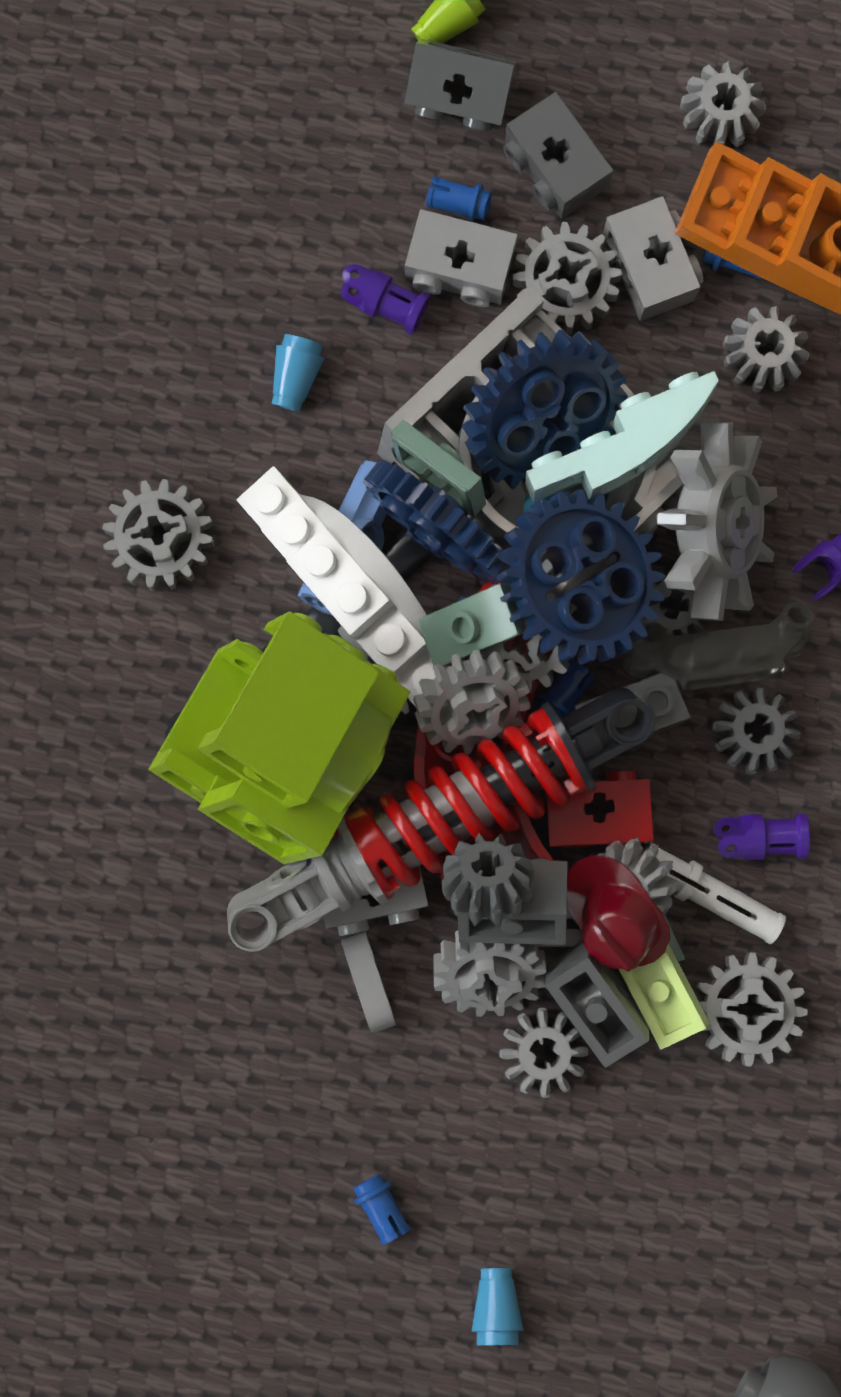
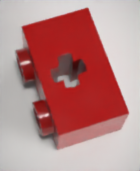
[543,771,653,849]

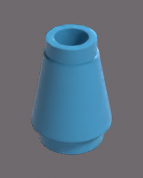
[271,334,325,412]
[471,1268,524,1345]

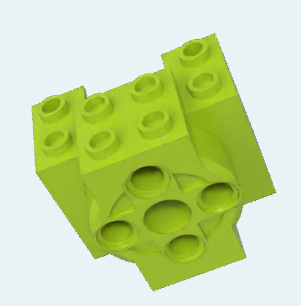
[148,611,411,865]

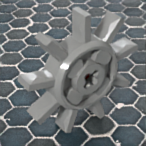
[657,422,778,621]

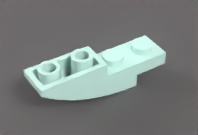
[525,371,719,503]

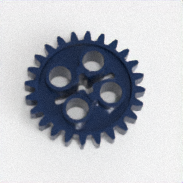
[462,330,628,489]
[363,460,510,584]
[496,489,665,665]

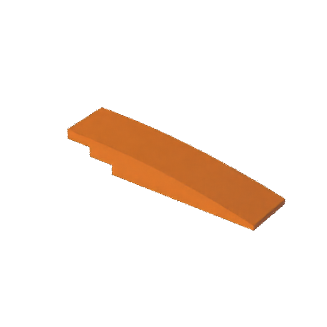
[674,141,841,315]

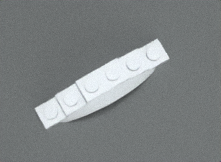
[236,466,450,706]

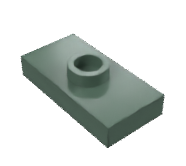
[391,420,487,517]
[417,583,526,667]

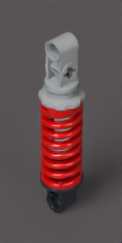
[227,688,655,952]

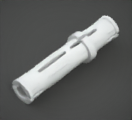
[643,842,786,944]

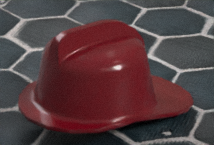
[567,855,670,972]

